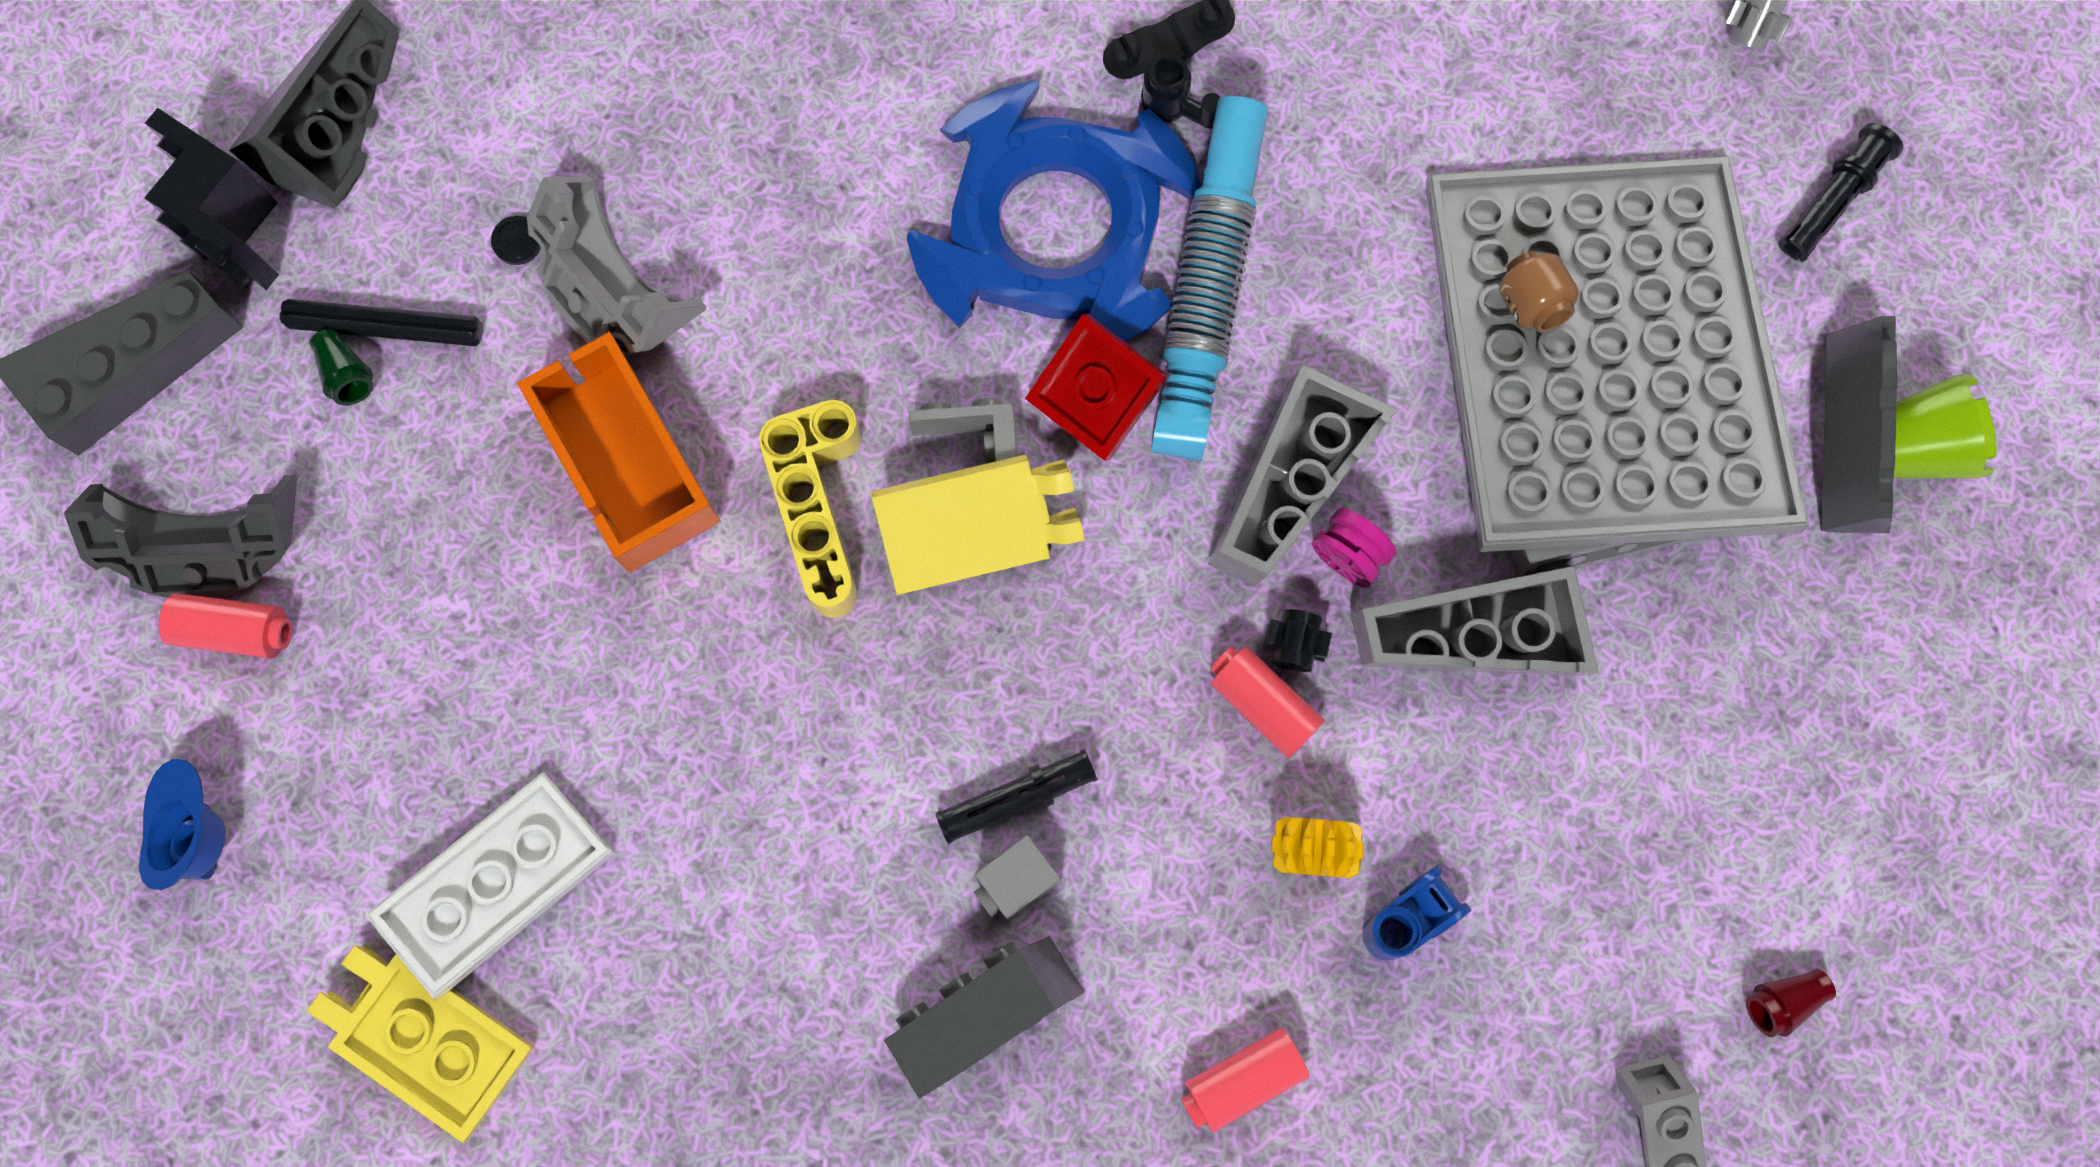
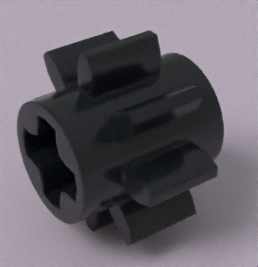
[1263,609,1332,672]

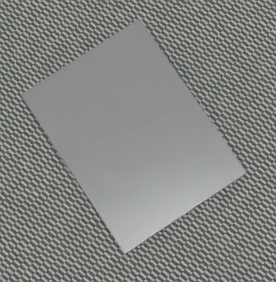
[1426,156,1809,552]

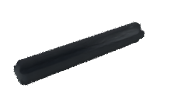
[279,299,483,346]

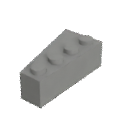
[1208,364,1398,586]
[1351,566,1599,676]

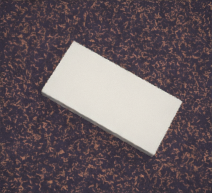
[365,771,613,1001]

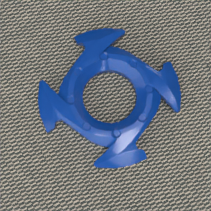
[906,80,1202,342]

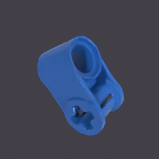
[1363,865,1472,960]

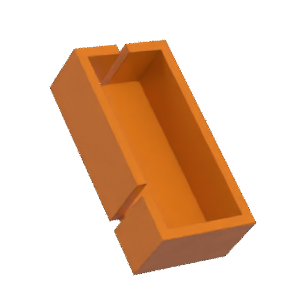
[517,332,721,574]

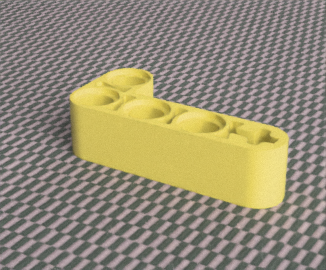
[759,400,862,618]

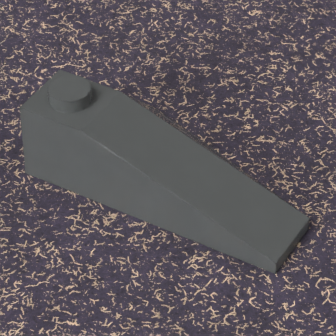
[229,0,399,208]

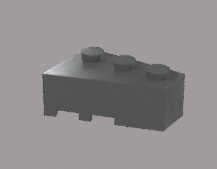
[884,936,1084,1099]

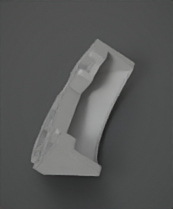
[527,175,706,354]

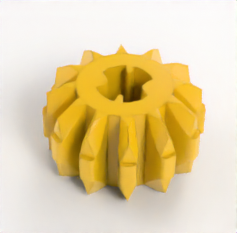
[1271,817,1365,878]

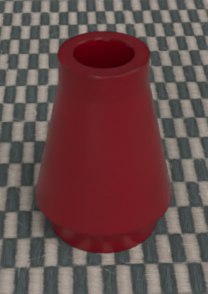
[1746,968,1836,1037]

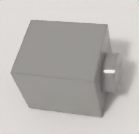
[974,835,1061,922]

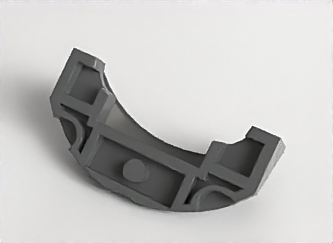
[1821,316,1897,533]
[64,475,297,598]

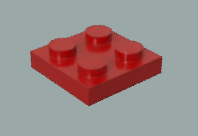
[1025,314,1170,461]

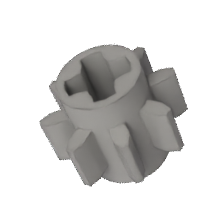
[1724,0,1792,50]

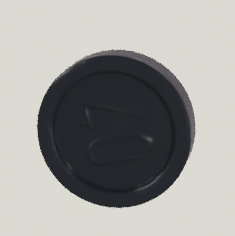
[491,216,541,265]

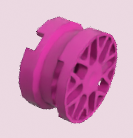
[1311,508,1397,588]

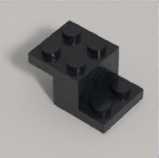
[144,108,279,290]

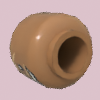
[1499,251,1579,333]

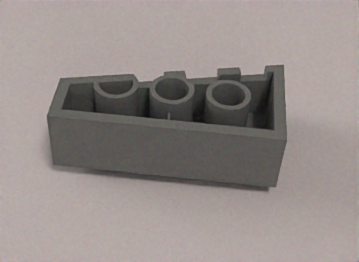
[0,270,243,456]

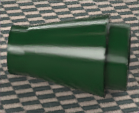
[309,329,373,406]

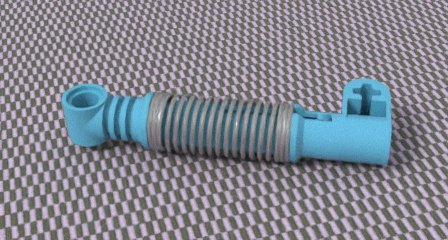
[1151,96,1269,462]

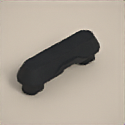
[1102,0,1235,80]

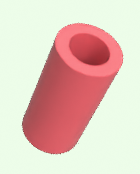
[159,593,292,659]
[1210,646,1326,759]
[1180,1027,1310,1133]

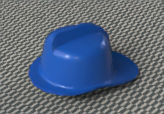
[139,759,226,891]

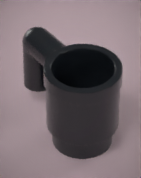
[1141,54,1220,129]

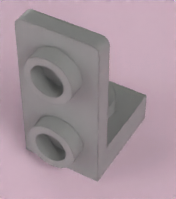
[908,398,1017,464]
[1615,1055,1706,1167]

